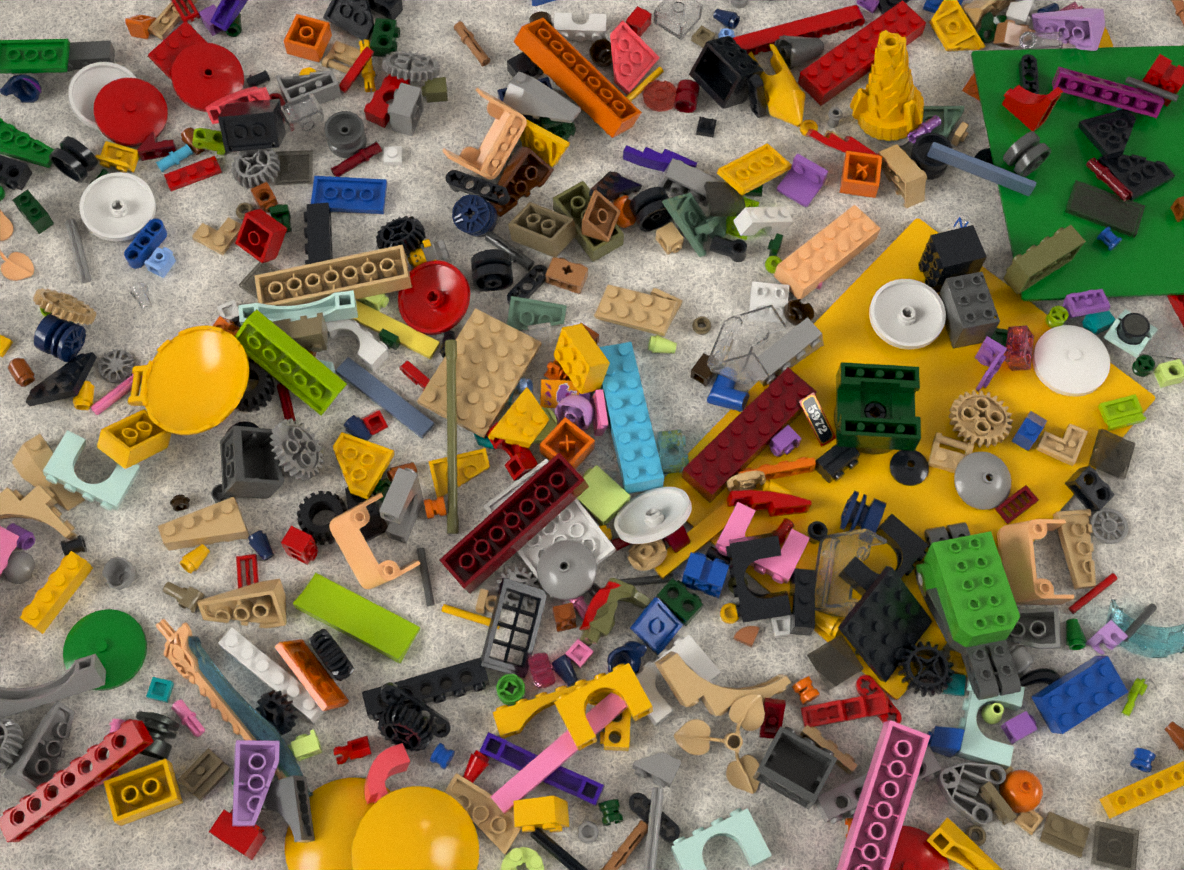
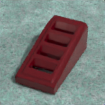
[995,485,1039,525]

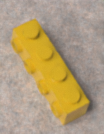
[19,551,93,634]

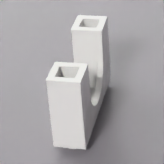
[635,635,721,727]

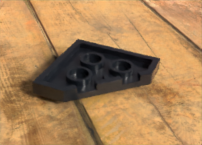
[323,0,374,41]
[1078,109,1136,160]
[1098,154,1175,202]
[26,352,97,407]

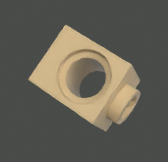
[655,222,684,255]

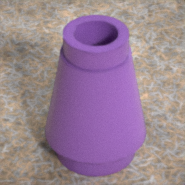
[6,523,35,550]

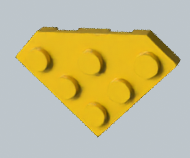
[333,432,395,499]

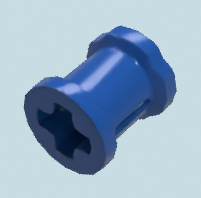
[1097,226,1122,251]

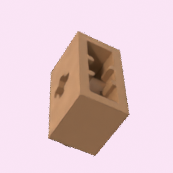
[545,257,588,294]

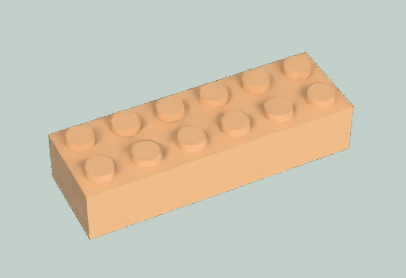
[774,205,881,300]

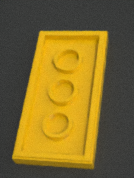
[717,143,792,195]

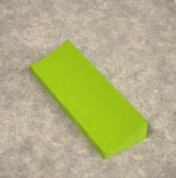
[234,309,347,416]
[293,573,421,663]

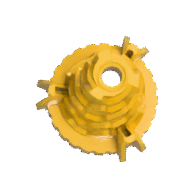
[850,30,924,141]

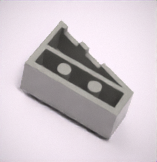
[276,70,341,115]

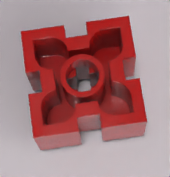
[1138,54,1184,107]

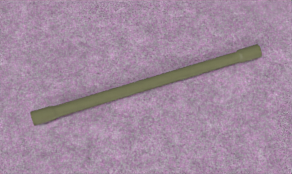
[445,340,459,534]

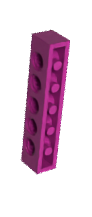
[1052,66,1164,118]

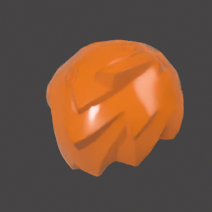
[611,195,636,228]

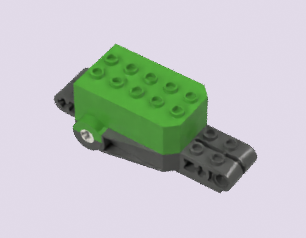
[915,522,1021,700]

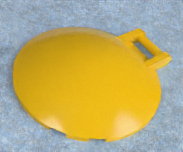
[128,325,249,435]
[285,778,391,870]
[351,786,479,870]

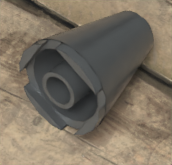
[775,35,824,70]

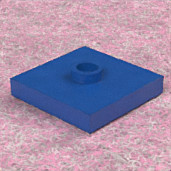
[630,597,684,655]

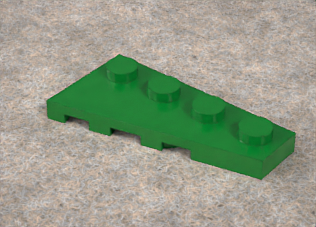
[0,118,54,168]

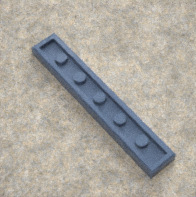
[927,142,1037,196]
[336,357,435,438]

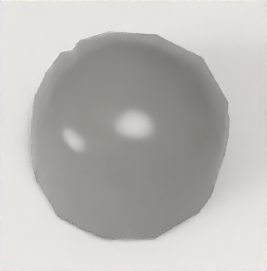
[3,552,35,584]
[102,557,136,590]

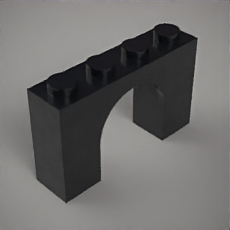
[838,514,929,596]
[726,532,791,623]

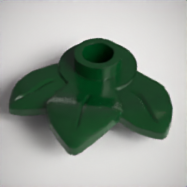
[978,12,1007,43]

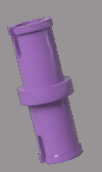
[908,115,941,143]

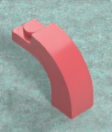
[205,86,271,124]
[364,743,410,804]

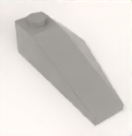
[3,701,75,792]

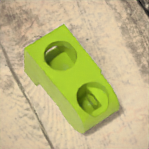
[192,128,225,155]

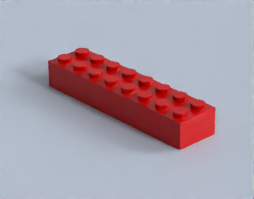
[798,1,926,106]

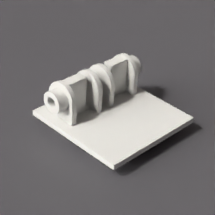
[749,281,790,322]

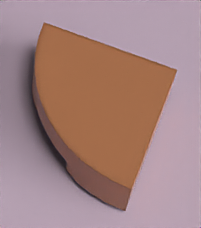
[733,626,760,647]

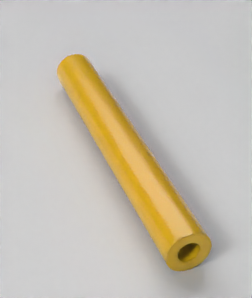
[626,67,664,102]
[442,604,501,629]

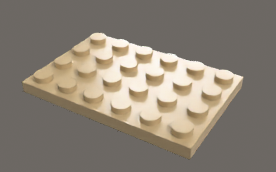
[417,308,542,439]

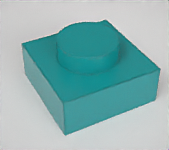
[942,674,966,697]
[146,677,174,703]

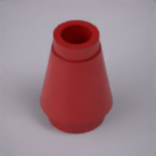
[463,750,490,783]

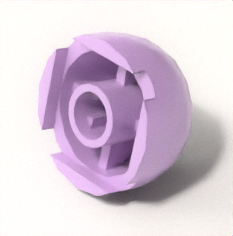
[555,395,594,431]

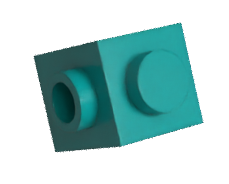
[1082,311,1116,335]

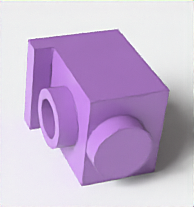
[769,425,802,457]

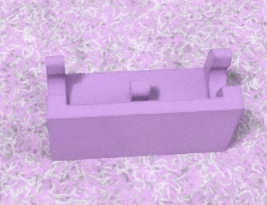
[1086,620,1128,655]

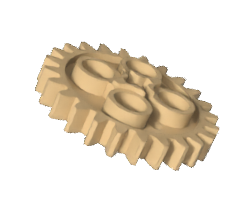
[33,288,97,325]
[948,390,1013,448]

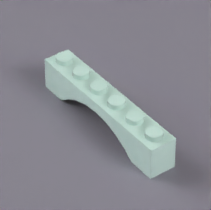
[238,291,358,326]

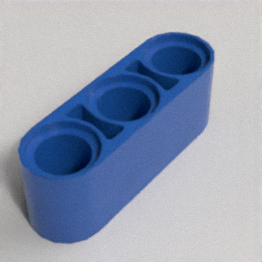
[124,219,167,269]

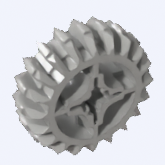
[231,148,281,190]
[0,717,24,772]

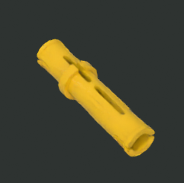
[359,39,376,92]

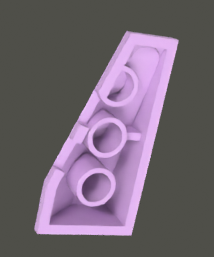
[1032,8,1105,51]
[232,740,280,826]

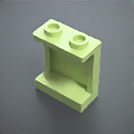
[577,465,631,525]

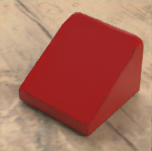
[361,409,388,436]

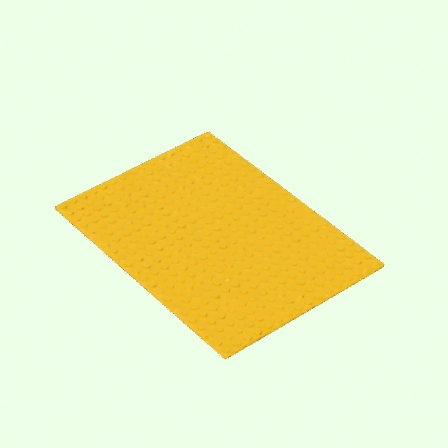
[663,218,1155,700]

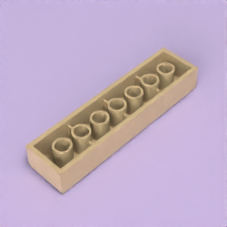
[254,245,412,306]

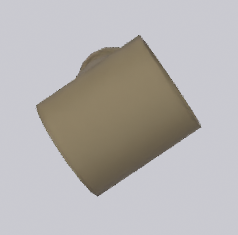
[163,582,205,613]

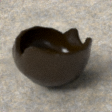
[589,38,613,67]
[784,299,814,326]

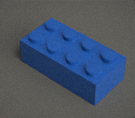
[1031,656,1128,734]

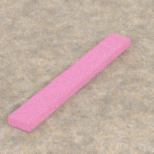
[491,693,627,814]

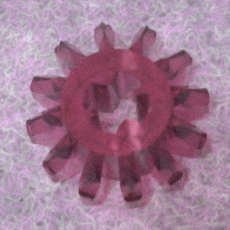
[528,652,555,689]

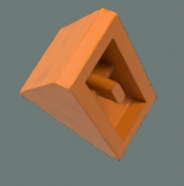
[125,14,156,40]

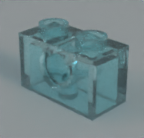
[656,429,689,474]

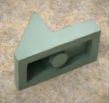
[694,209,726,239]

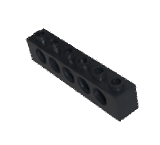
[362,657,490,721]

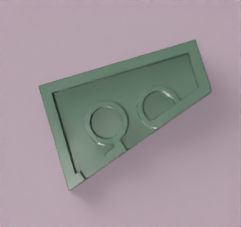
[507,296,567,331]

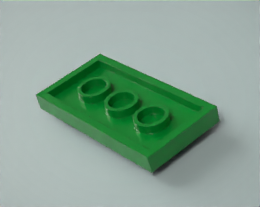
[0,39,70,74]

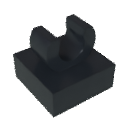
[696,117,717,138]

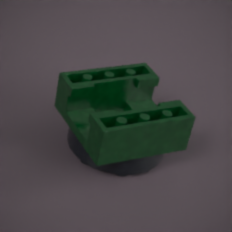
[834,362,921,454]

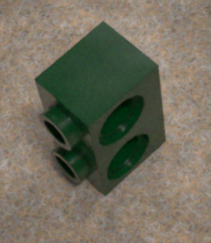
[370,18,400,57]
[12,189,54,234]
[656,578,703,626]

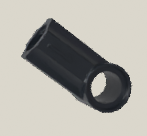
[710,235,747,262]

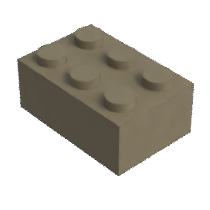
[508,202,577,258]

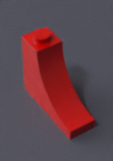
[1002,85,1063,131]

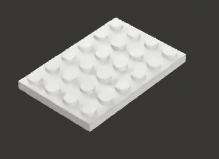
[484,459,616,599]

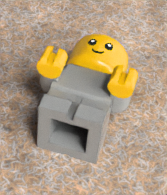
[408,239,450,268]

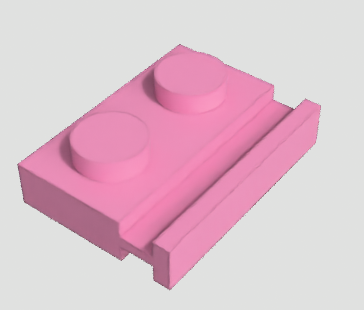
[590,390,609,436]

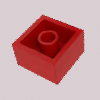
[235,209,287,264]
[209,809,267,860]

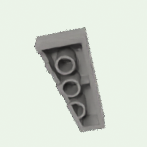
[658,158,737,213]
[748,317,824,387]

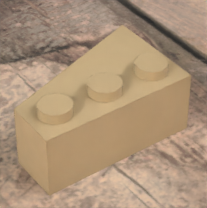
[878,145,927,208]

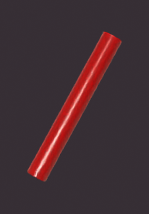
[1068,573,1118,614]

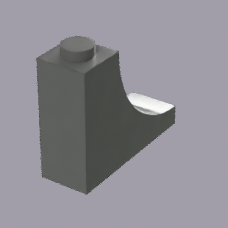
[261,775,315,843]

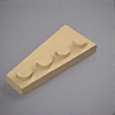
[1053,509,1096,590]
[445,773,521,856]

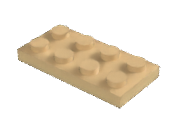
[594,284,678,337]

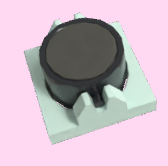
[1104,309,1158,358]

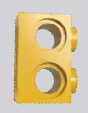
[600,708,631,751]

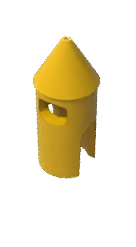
[748,44,806,127]

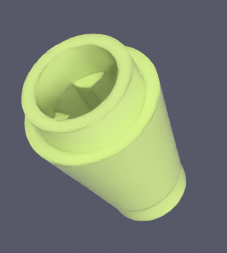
[648,335,677,354]
[981,703,1004,724]

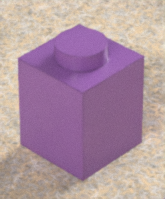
[199,4,223,36]
[1001,711,1037,744]

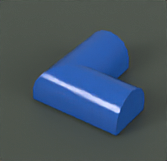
[707,366,750,412]

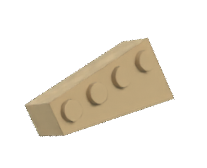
[157,497,250,551]

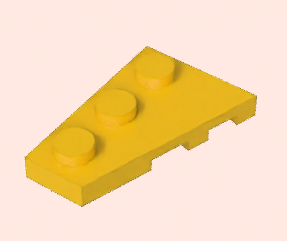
[428,448,490,497]

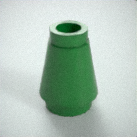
[1066,619,1087,650]

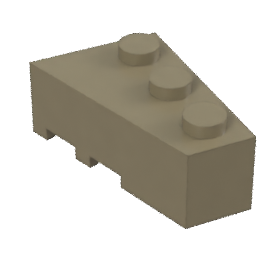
[273,312,328,352]

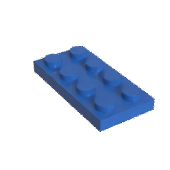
[311,176,387,214]

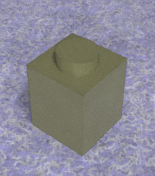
[422,77,448,103]

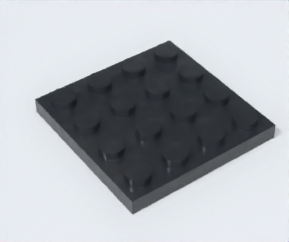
[838,566,933,682]

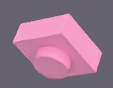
[565,639,594,669]

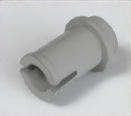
[827,108,843,128]

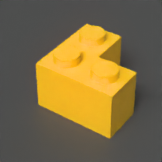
[513,795,569,833]

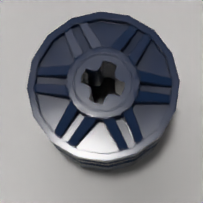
[452,194,498,237]
[33,313,86,362]
[839,490,887,541]

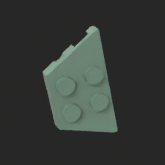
[923,106,964,139]
[662,193,708,257]

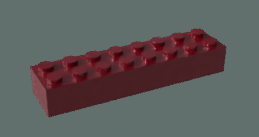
[682,367,817,503]
[439,453,589,594]

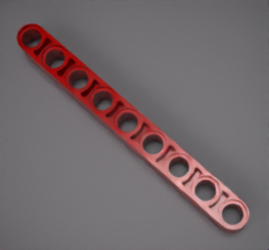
[733,5,865,55]

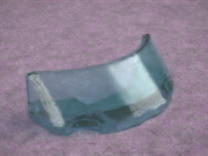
[1106,599,1184,658]

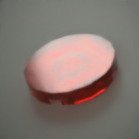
[643,80,677,112]

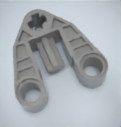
[936,762,1006,827]

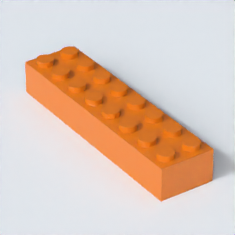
[514,18,642,138]

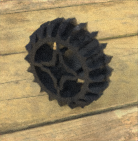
[376,215,426,256]
[309,629,354,681]
[898,641,954,697]
[378,704,435,752]

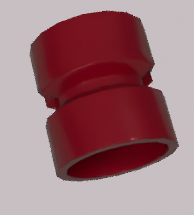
[674,79,700,113]

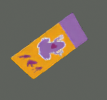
[540,379,590,408]

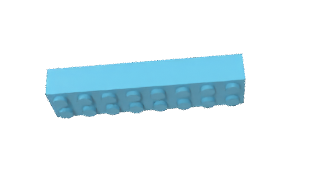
[599,342,664,494]

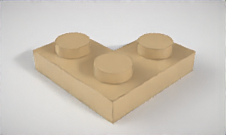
[192,217,242,255]
[1036,424,1088,466]

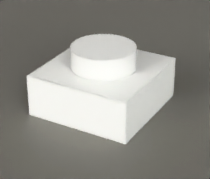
[384,146,402,165]
[217,300,239,322]
[771,615,794,638]

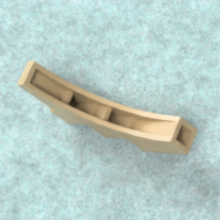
[0,485,77,540]
[655,651,791,716]

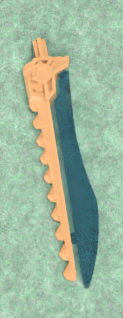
[156,619,313,797]

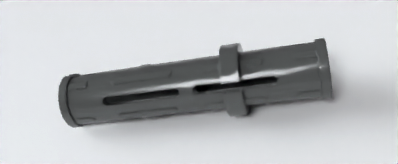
[485,231,535,271]

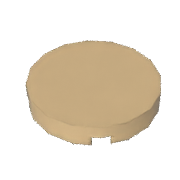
[726,471,766,492]
[628,539,667,571]

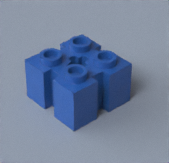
[682,552,730,598]

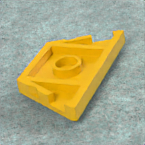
[929,0,986,51]
[519,119,570,167]
[488,387,550,448]

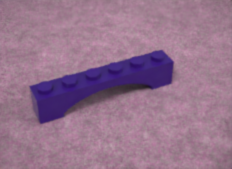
[479,732,605,806]

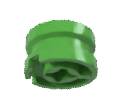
[496,674,525,705]

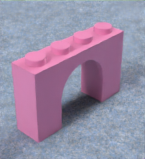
[715,502,810,584]

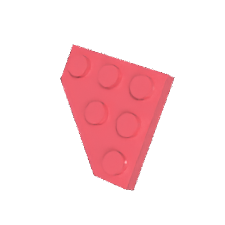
[610,21,660,95]

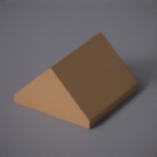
[582,190,621,242]

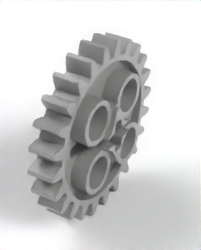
[382,51,440,82]
[270,419,324,481]

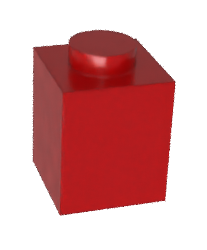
[626,6,652,37]

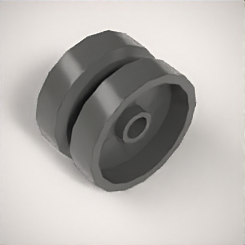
[324,111,367,158]
[1003,131,1051,177]

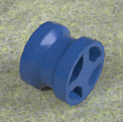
[430,743,455,770]
[1130,748,1156,772]

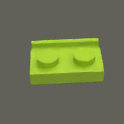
[1098,394,1146,431]

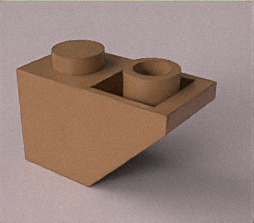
[993,20,1035,48]

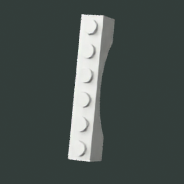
[218,628,325,724]

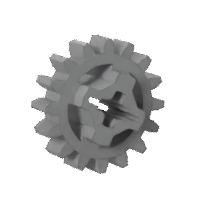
[495,567,539,610]

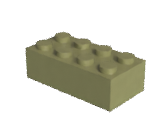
[553,181,624,262]
[1003,225,1086,295]

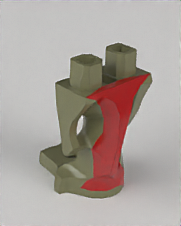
[579,578,652,646]

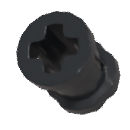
[61,535,87,556]

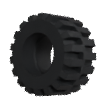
[236,359,275,412]
[297,491,347,545]

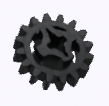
[256,690,297,736]

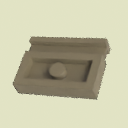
[178,748,231,801]
[979,781,1017,825]
[1039,811,1090,858]

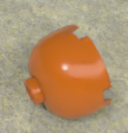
[999,770,1043,813]

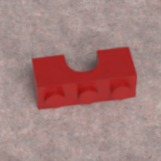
[364,74,410,128]
[486,422,538,481]

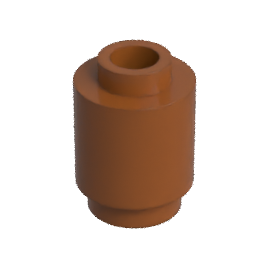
[8,358,35,387]

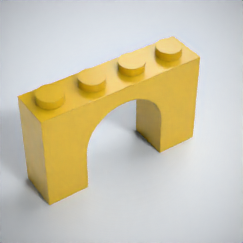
[554,663,653,751]

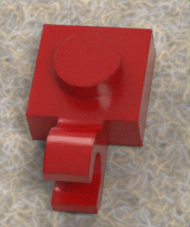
[333,736,371,765]

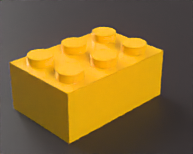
[553,323,610,394]
[97,409,171,469]
[103,759,183,826]

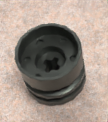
[125,711,180,760]

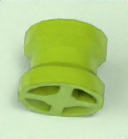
[1045,306,1069,328]

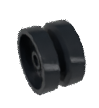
[909,133,953,180]
[49,136,98,183]
[629,187,673,232]
[471,249,513,292]

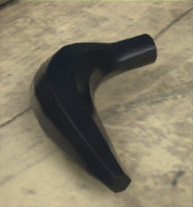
[1019,668,1061,687]

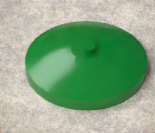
[63,609,147,691]

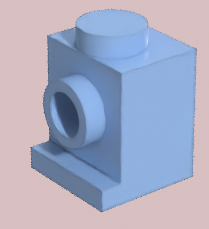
[144,247,176,278]

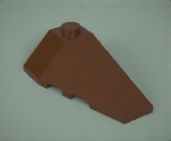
[490,146,554,217]

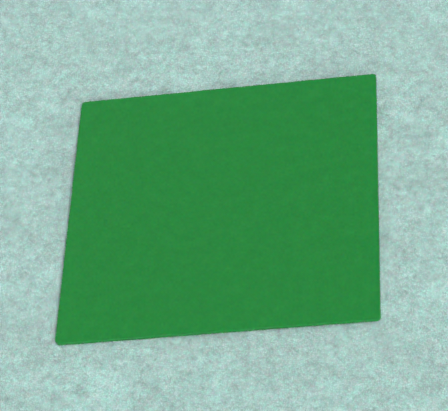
[971,45,1184,301]

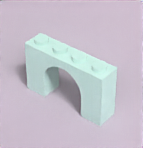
[43,430,140,511]
[956,679,1025,769]
[671,808,772,870]

